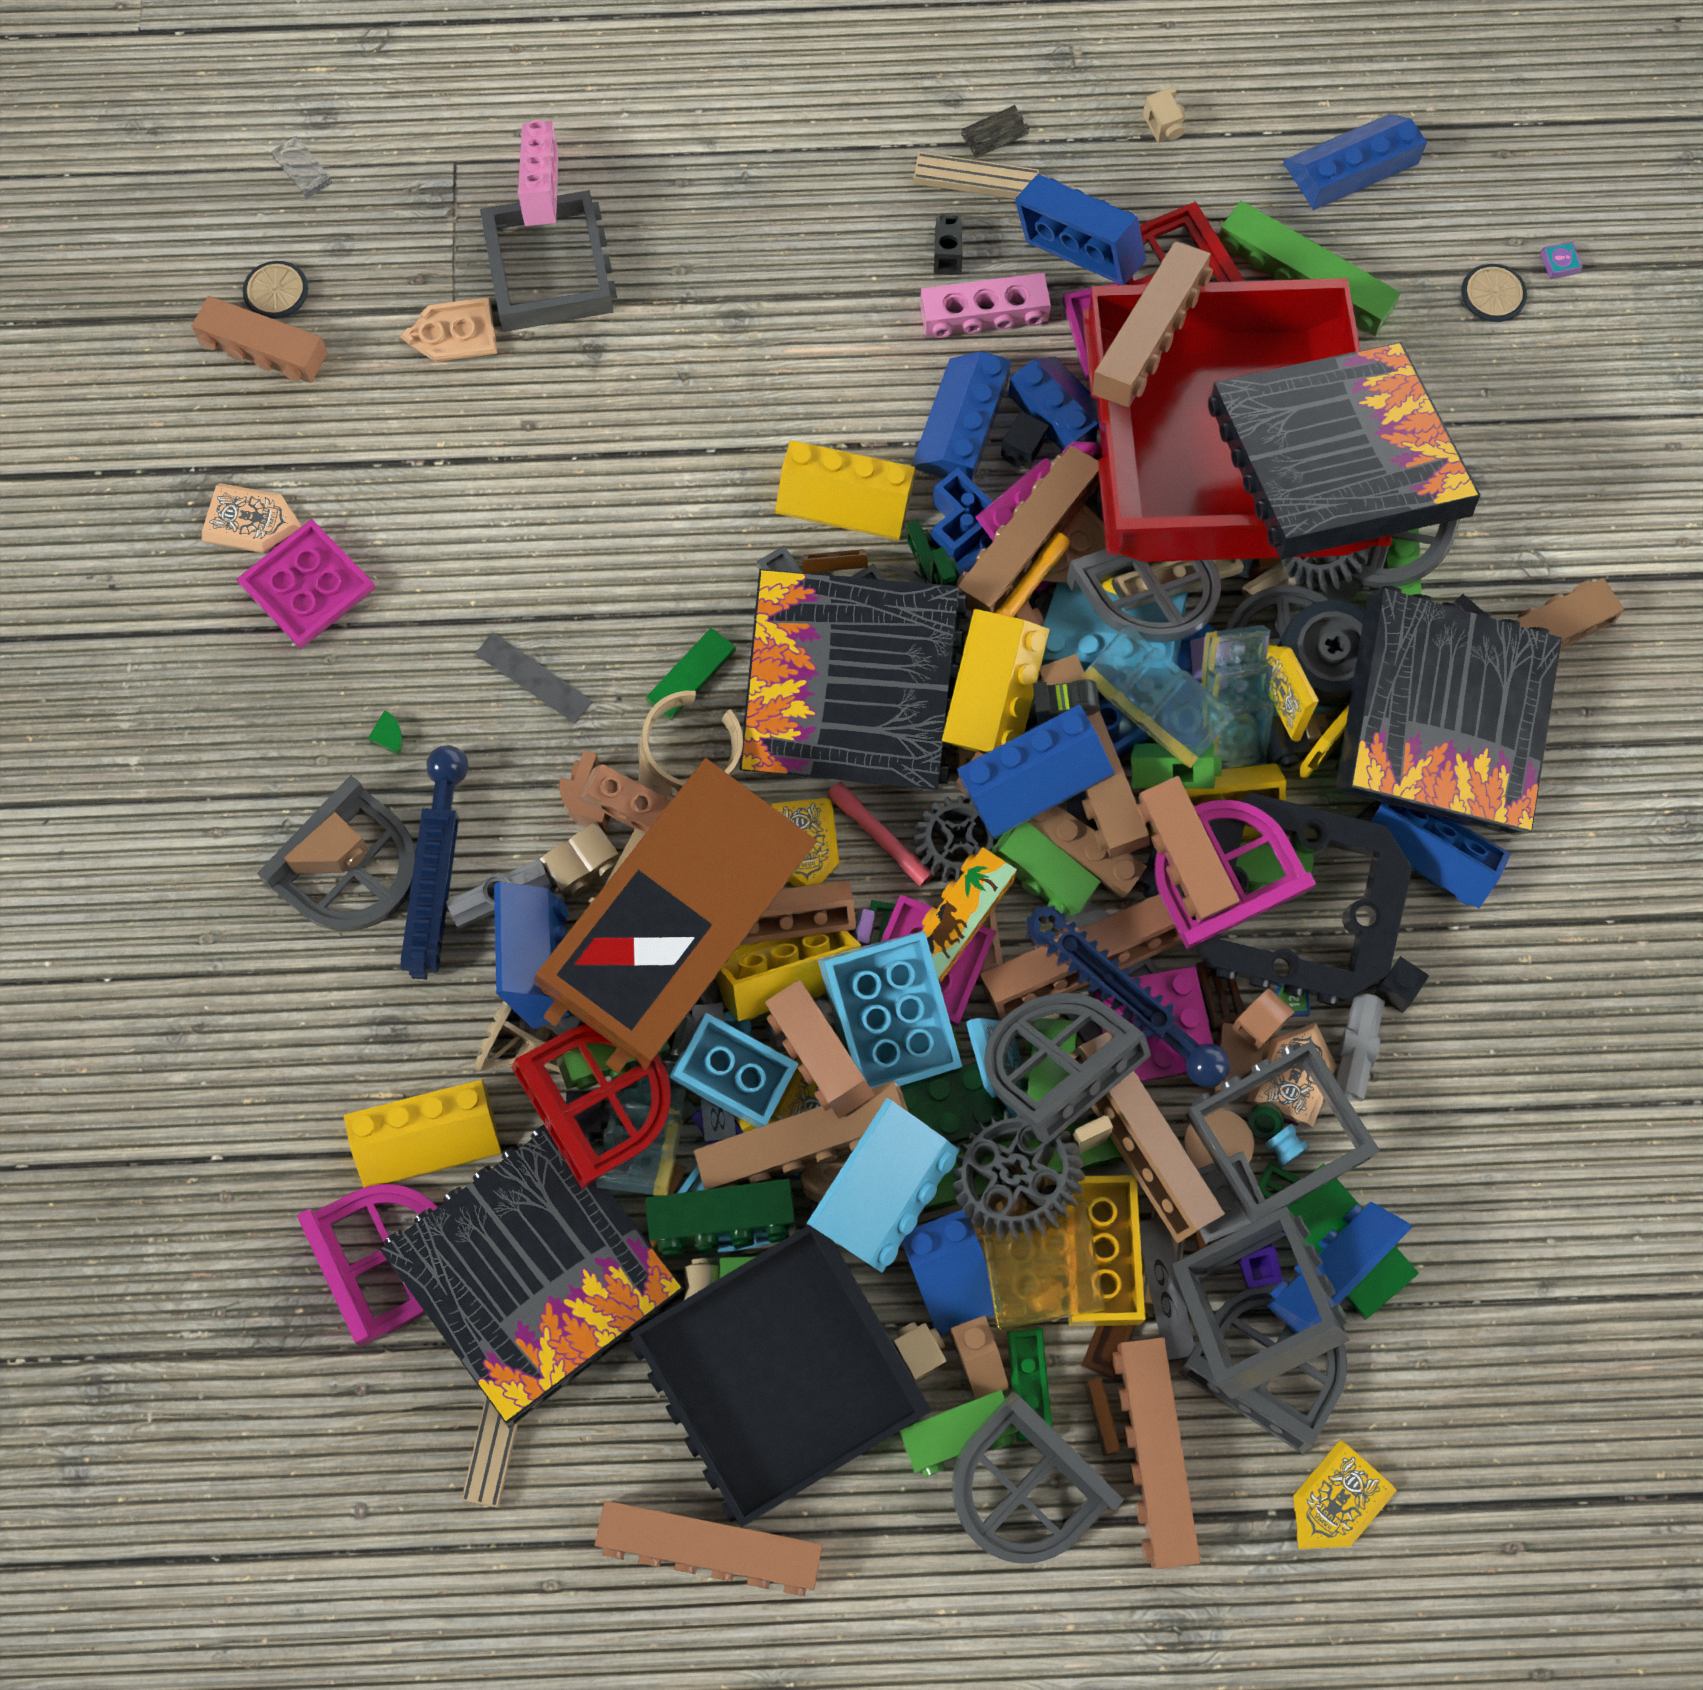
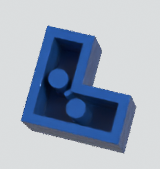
[931,467,993,563]

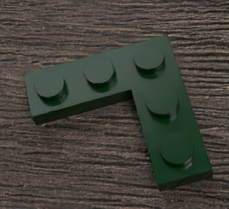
[906,520,959,586]

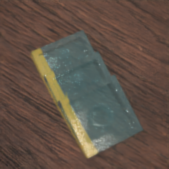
[1081,625,1235,768]
[1201,625,1275,769]
[596,1060,688,1196]

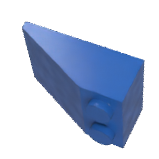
[902,1209,1004,1336]

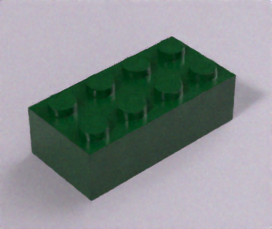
[900,1062,1004,1148]
[645,1179,797,1257]

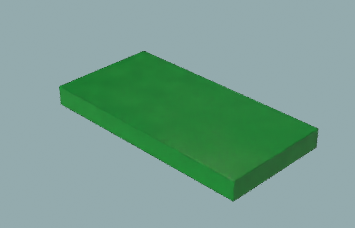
[1287,1163,1419,1320]

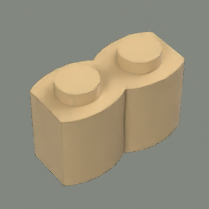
[540,822,620,897]

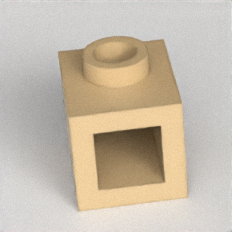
[893,1322,947,1382]

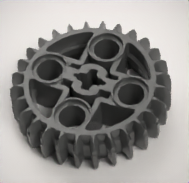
[951,1110,1085,1242]

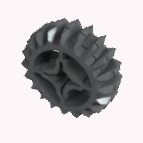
[1281,547,1370,592]
[914,795,1001,884]

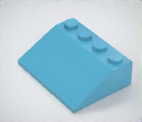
[1041,582,1188,685]
[818,931,962,1088]
[807,1098,960,1273]

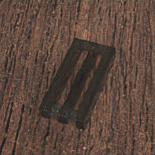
[961,105,1029,158]

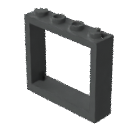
[480,190,617,332]
[1186,1041,1380,1223]
[1172,1206,1350,1399]

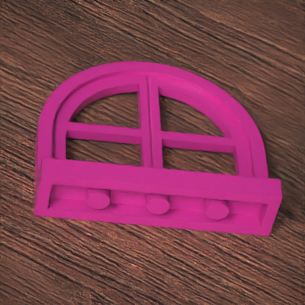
[1155,800,1316,949]
[296,1184,437,1347]

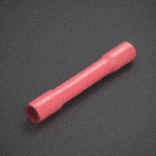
[827,781,932,887]

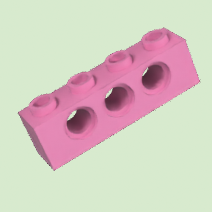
[518,120,559,226]
[920,273,1051,338]

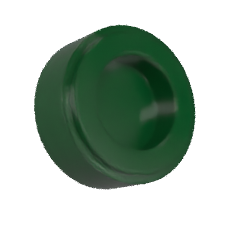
[1248,1102,1284,1139]

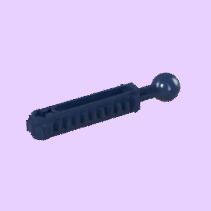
[401,745,469,980]
[1026,906,1230,1088]

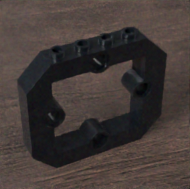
[1191,793,1412,1006]

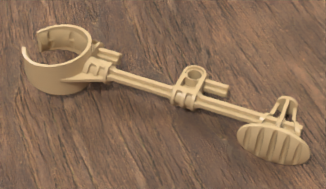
[475,691,743,1073]

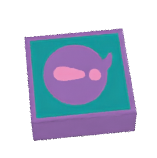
[1541,241,1582,279]
[849,908,875,947]

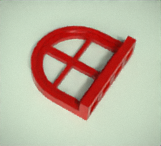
[1117,201,1245,286]
[511,1025,671,1189]

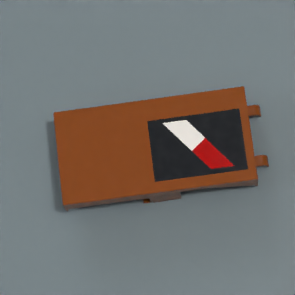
[533,757,817,1074]

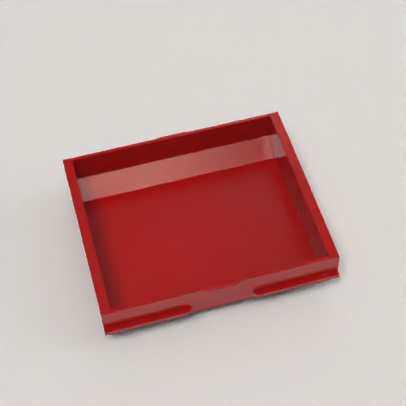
[1083,278,1392,562]

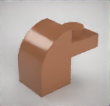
[559,750,611,832]
[1232,988,1295,1052]

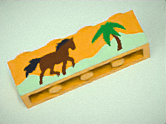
[921,847,1017,984]

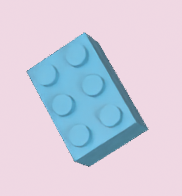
[668,1013,799,1128]

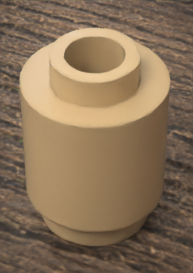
[684,1258,720,1300]

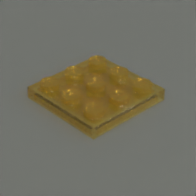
[981,1200,1106,1330]

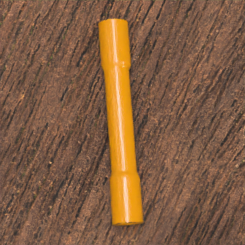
[994,532,1071,617]

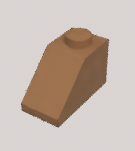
[284,812,368,874]
[1212,1023,1269,1096]
[950,1315,1009,1400]

